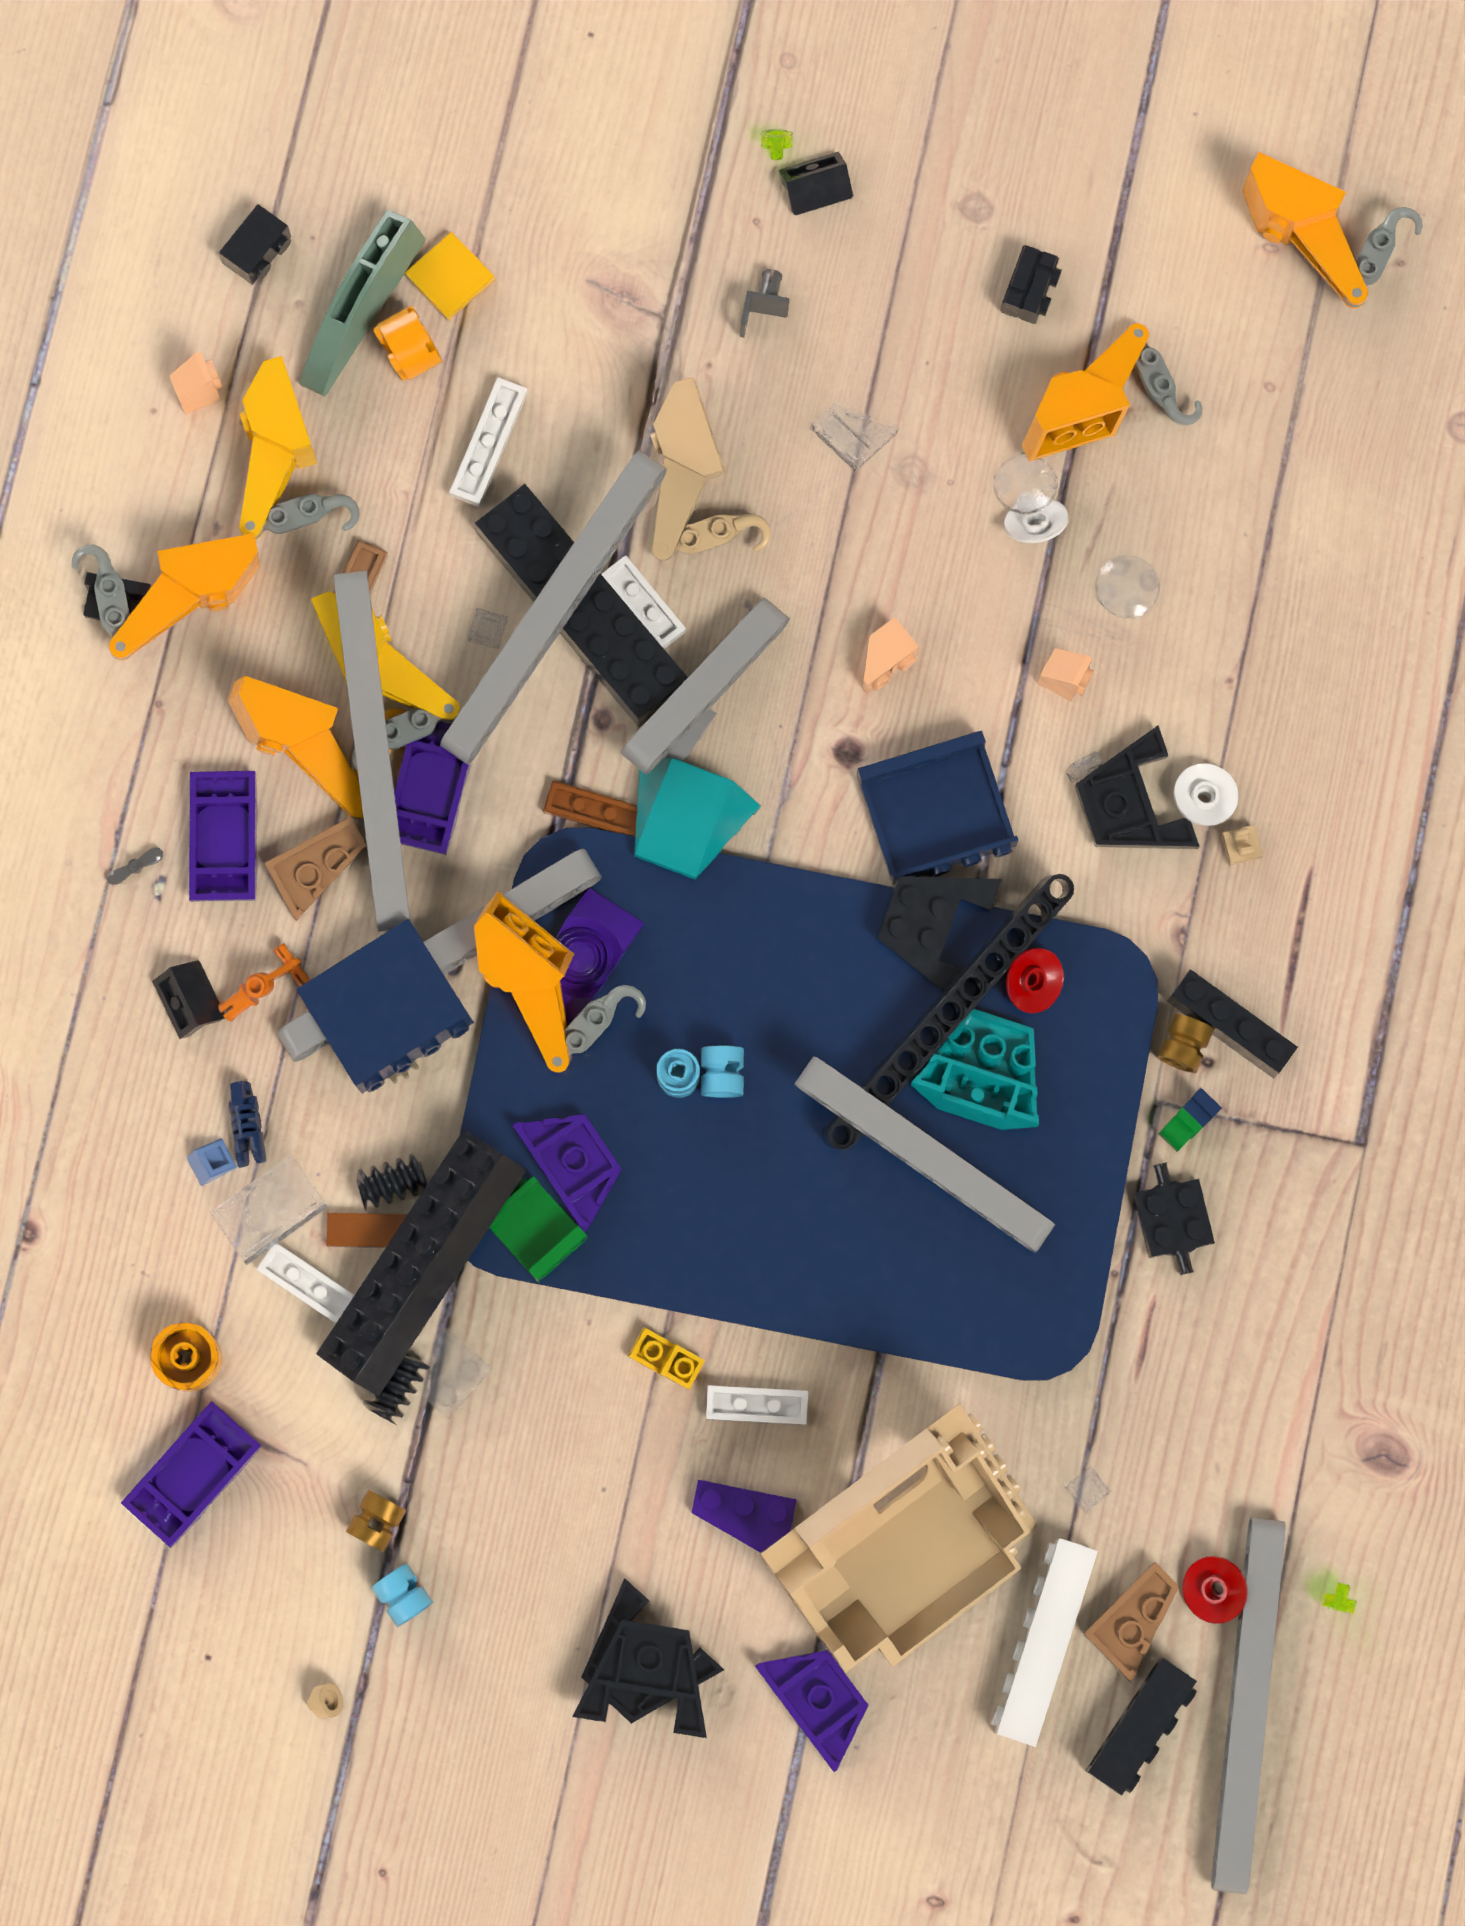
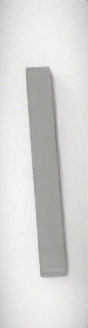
[795,1056,1055,1253]

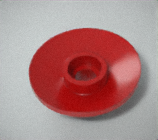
[1006,948,1064,1013]
[1182,1556,1248,1624]

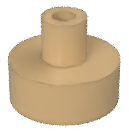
[307,1683,343,1719]

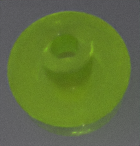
[761,129,793,160]
[1321,1582,1357,1615]

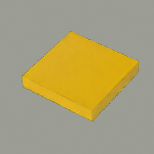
[405,232,495,321]

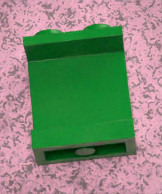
[489,1176,588,1283]

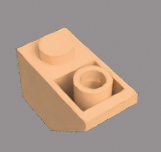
[169,351,223,414]
[862,617,919,693]
[1037,648,1094,702]

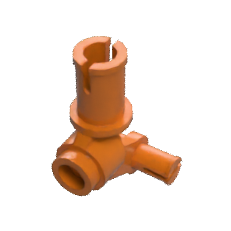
[218,943,311,1022]

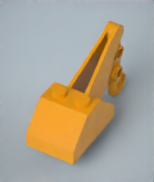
[228,676,407,819]

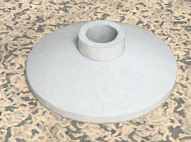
[1004,498,1069,543]
[1173,763,1239,826]

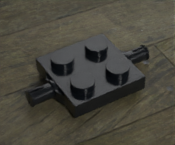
[1133,1162,1215,1275]

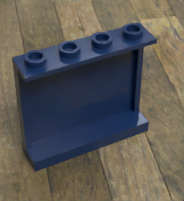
[856,730,1019,885]
[296,919,474,1094]

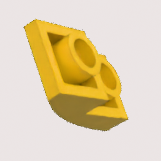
[627,1327,705,1390]

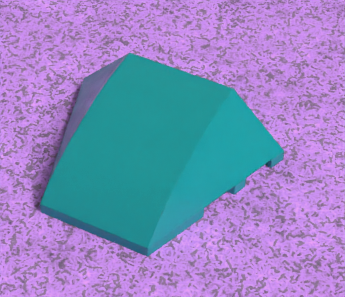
[634,758,761,880]
[911,1009,1039,1130]

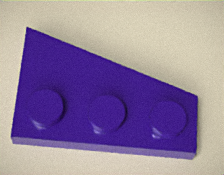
[691,1480,797,1553]

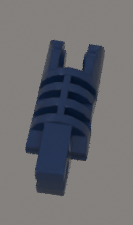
[229,1081,267,1168]

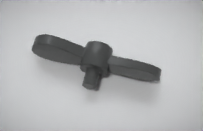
[107,848,163,885]

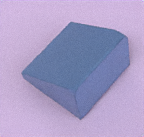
[187,1138,237,1186]

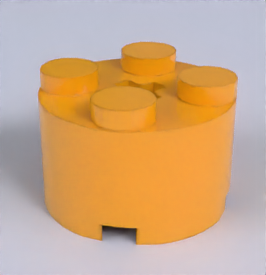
[373,305,443,382]
[151,1323,223,1392]

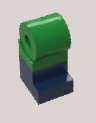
[1158,1088,1222,1152]

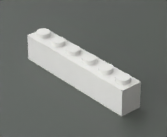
[991,1538,1098,1747]

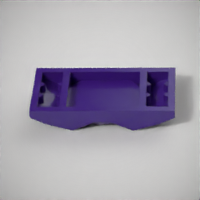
[394,721,472,855]
[189,771,258,902]
[555,888,644,1026]
[121,1401,262,1548]

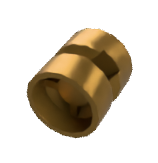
[1157,1014,1214,1073]
[345,1490,406,1552]

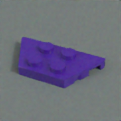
[512,1114,622,1232]
[755,1650,869,1772]

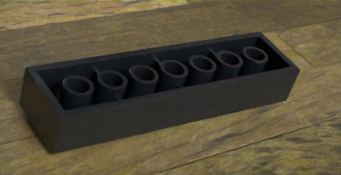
[474,484,688,727]
[316,1129,527,1396]

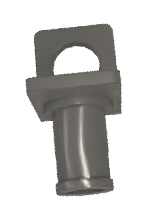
[740,269,790,338]

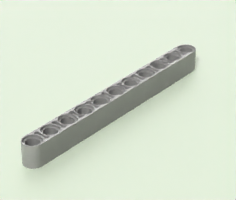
[440,451,667,764]
[334,570,410,932]
[277,849,602,1062]
[1211,1517,1286,1894]

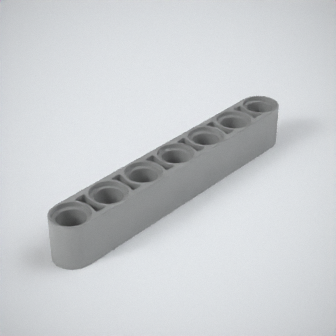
[621,598,790,775]

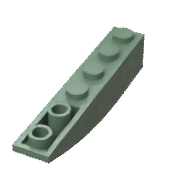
[299,210,426,397]

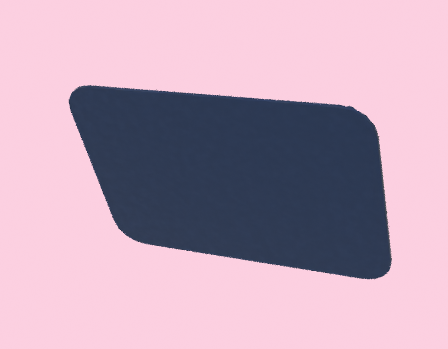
[460,828,1158,1381]

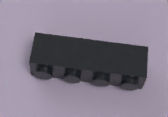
[1167,969,1298,1079]
[1085,1657,1197,1796]

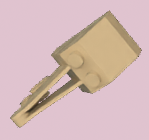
[650,377,771,561]

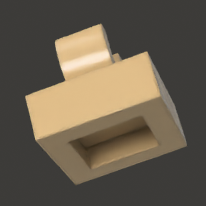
[1221,825,1263,866]

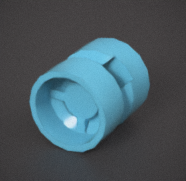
[701,1046,744,1098]
[657,1049,700,1098]
[371,1563,434,1627]

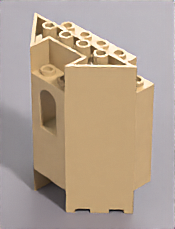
[759,1403,1037,1673]

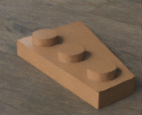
[264,817,367,921]
[1083,1562,1179,1683]

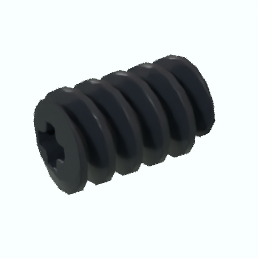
[356,1154,427,1211]
[363,1354,430,1425]

